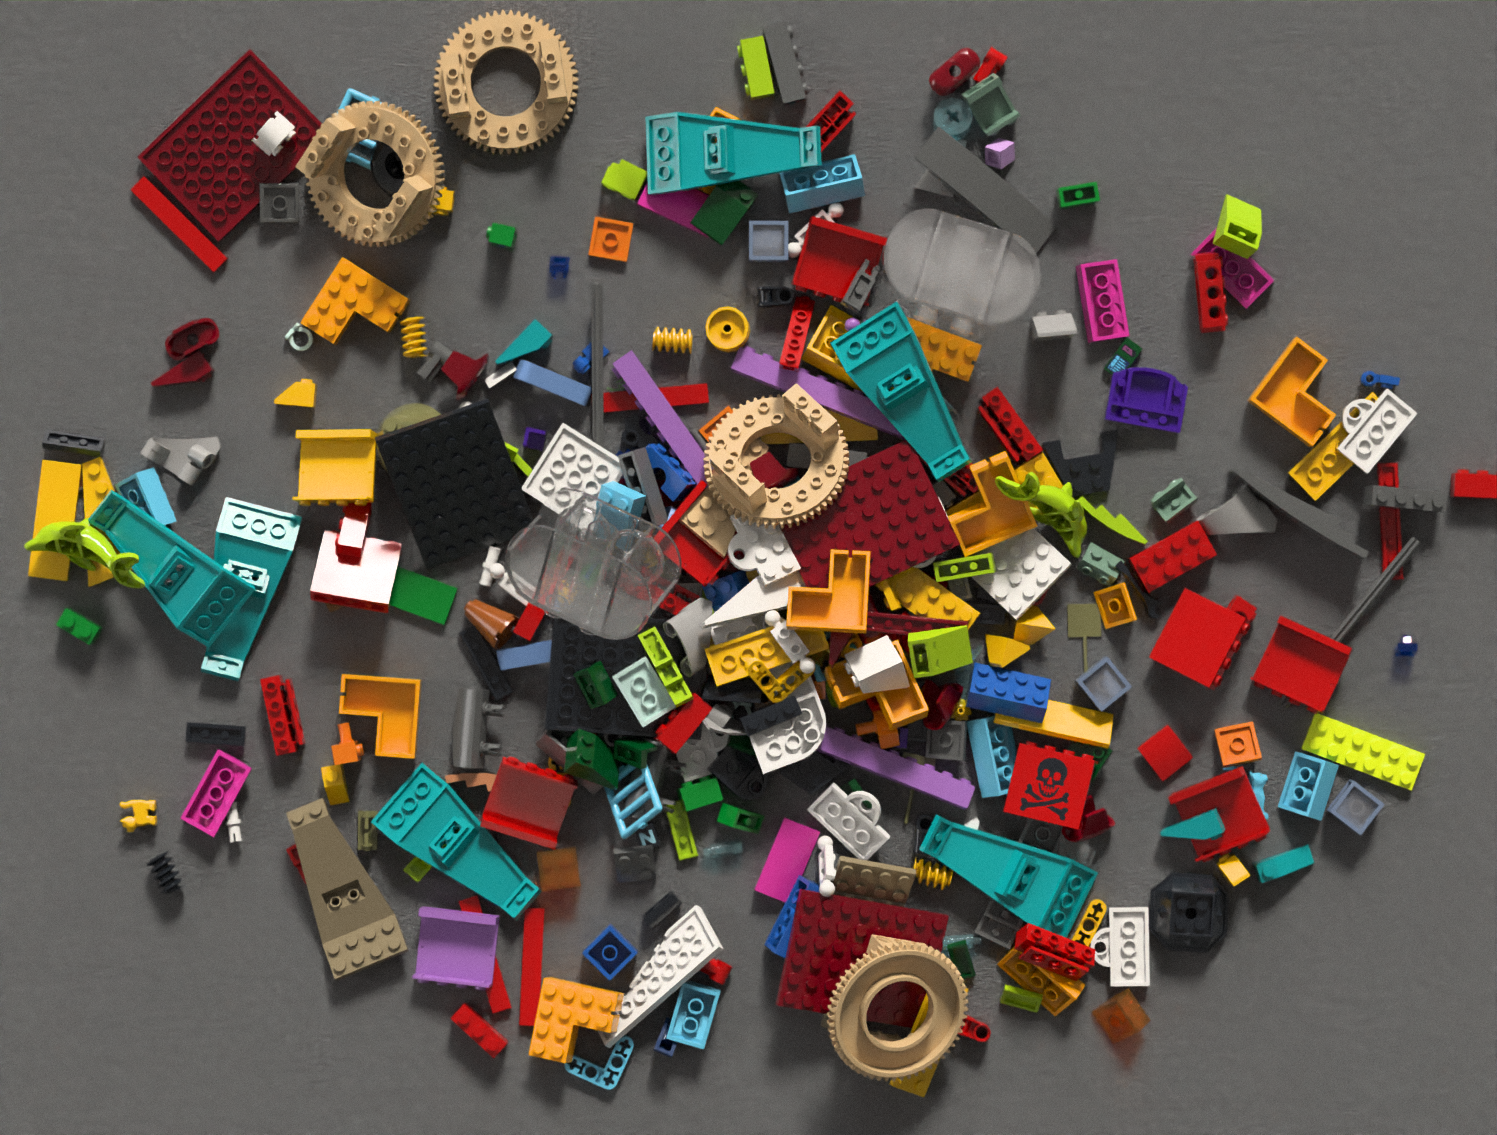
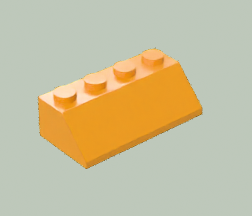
[997,945,1085,1016]

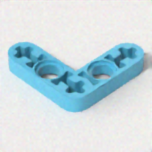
[564,1035,634,1090]

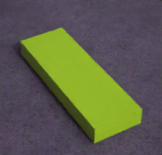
[666,800,698,861]

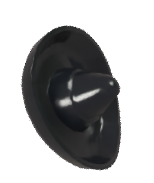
[370,141,405,196]

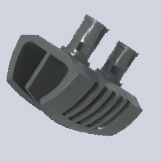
[452,688,506,768]
[625,739,687,821]

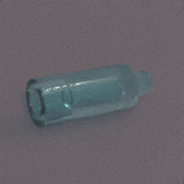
[703,840,743,859]
[942,934,981,950]

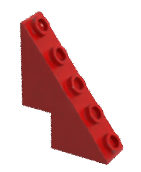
[779,296,815,372]

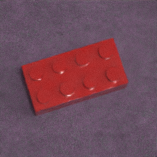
[1127,521,1217,593]

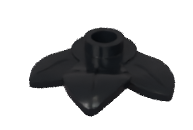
[621,413,658,448]

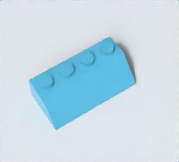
[779,154,865,213]
[967,715,1017,798]

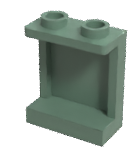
[961,73,1020,136]

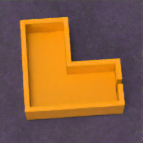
[300,257,410,345]
[889,317,982,391]
[1247,337,1336,447]
[948,451,1037,557]
[786,549,871,634]
[824,640,929,730]
[339,674,422,759]
[529,977,624,1063]

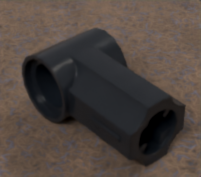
[913,814,933,854]

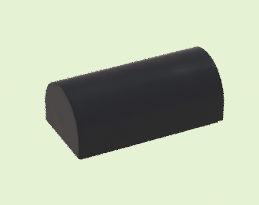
[642,891,682,929]

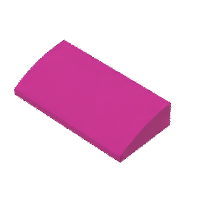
[637,182,709,238]
[1191,227,1274,309]
[1076,259,1130,343]
[180,750,252,837]
[754,817,820,902]

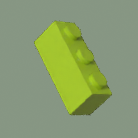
[737,36,774,100]
[933,552,996,582]

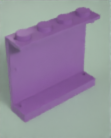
[412,906,500,990]

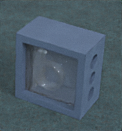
[749,221,788,262]
[1075,656,1132,712]
[1326,779,1385,835]

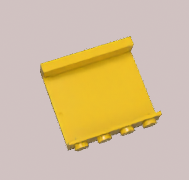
[292,429,377,506]

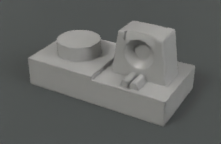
[947,577,972,601]

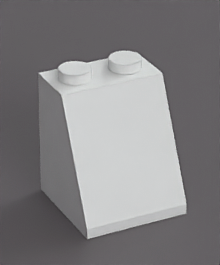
[844,636,910,693]

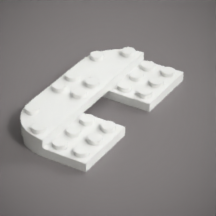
[711,614,826,775]

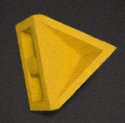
[1013,606,1055,645]
[985,634,1030,668]

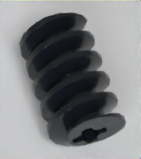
[147,851,185,894]

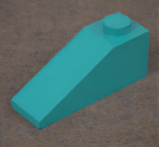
[495,319,553,365]
[1160,808,1225,840]
[1253,844,1314,883]

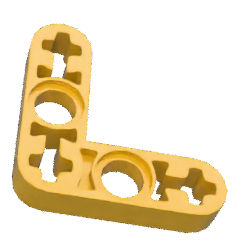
[744,657,815,703]

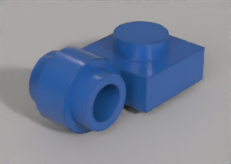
[572,342,609,374]
[1360,371,1400,389]

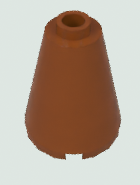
[464,599,519,650]

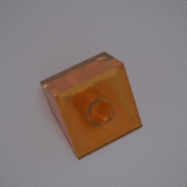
[1091,988,1151,1044]

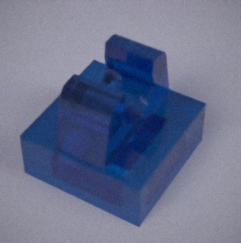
[549,256,570,278]
[1394,635,1418,657]

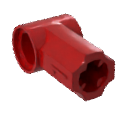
[972,47,1008,84]
[700,958,733,985]

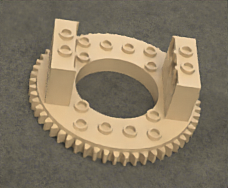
[434,10,579,155]
[295,101,445,247]
[703,383,850,529]
[826,934,969,1082]

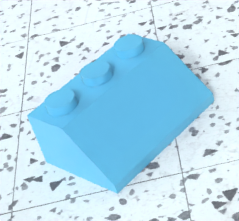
[115,467,177,527]
[1278,751,1339,821]

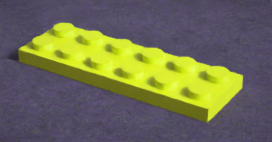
[1301,714,1425,791]

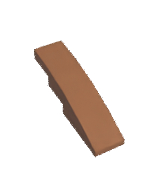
[445,772,496,792]

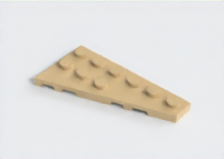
[679,438,769,559]

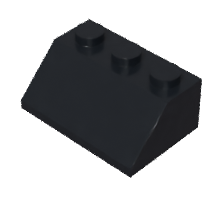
[702,675,769,703]

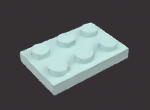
[612,656,675,727]

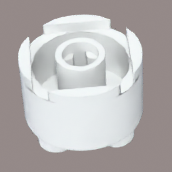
[251,111,296,156]

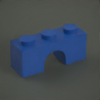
[646,443,696,502]

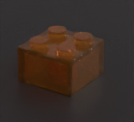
[537,846,582,891]

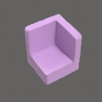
[985,138,1015,169]

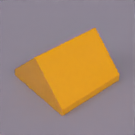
[1093,583,1137,629]

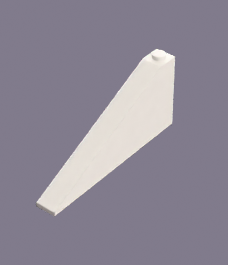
[700,571,806,629]

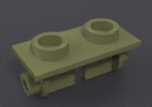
[358,811,378,851]

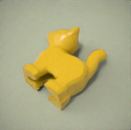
[119,800,157,833]

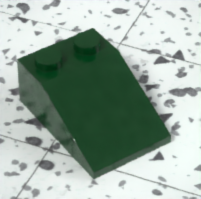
[690,181,758,246]
[564,729,620,790]

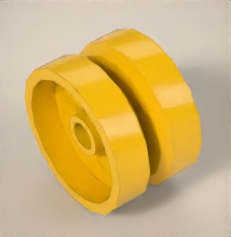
[705,306,750,353]

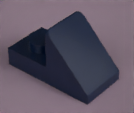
[653,1017,678,1058]

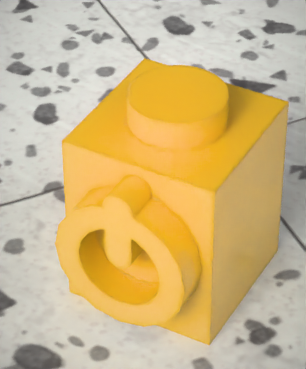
[431,187,455,216]

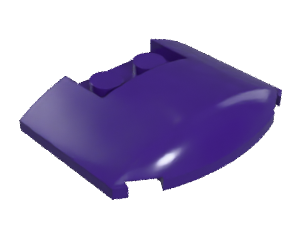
[1105,367,1188,433]

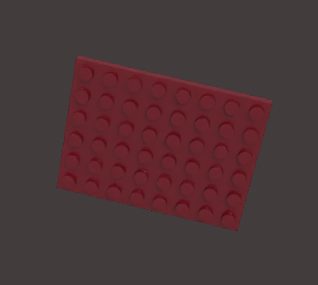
[137,49,322,242]
[779,440,960,589]
[776,889,949,1028]

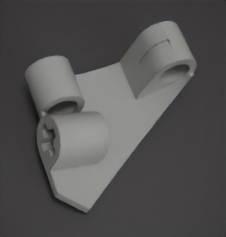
[140,437,221,486]
[1197,484,1277,535]
[663,597,712,677]
[702,700,747,735]

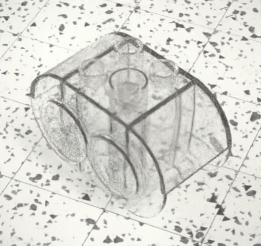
[880,209,1040,337]
[505,489,682,640]

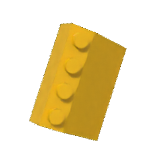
[802,305,866,395]

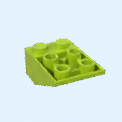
[1213,194,1262,259]
[908,625,973,678]

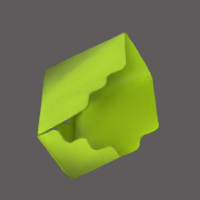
[601,159,647,201]

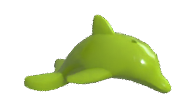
[995,472,1087,558]
[24,518,145,589]

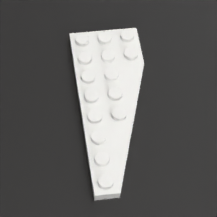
[598,905,723,1048]

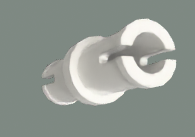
[479,546,501,587]
[225,802,242,843]

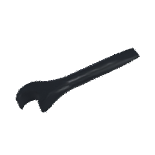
[1115,560,1162,618]

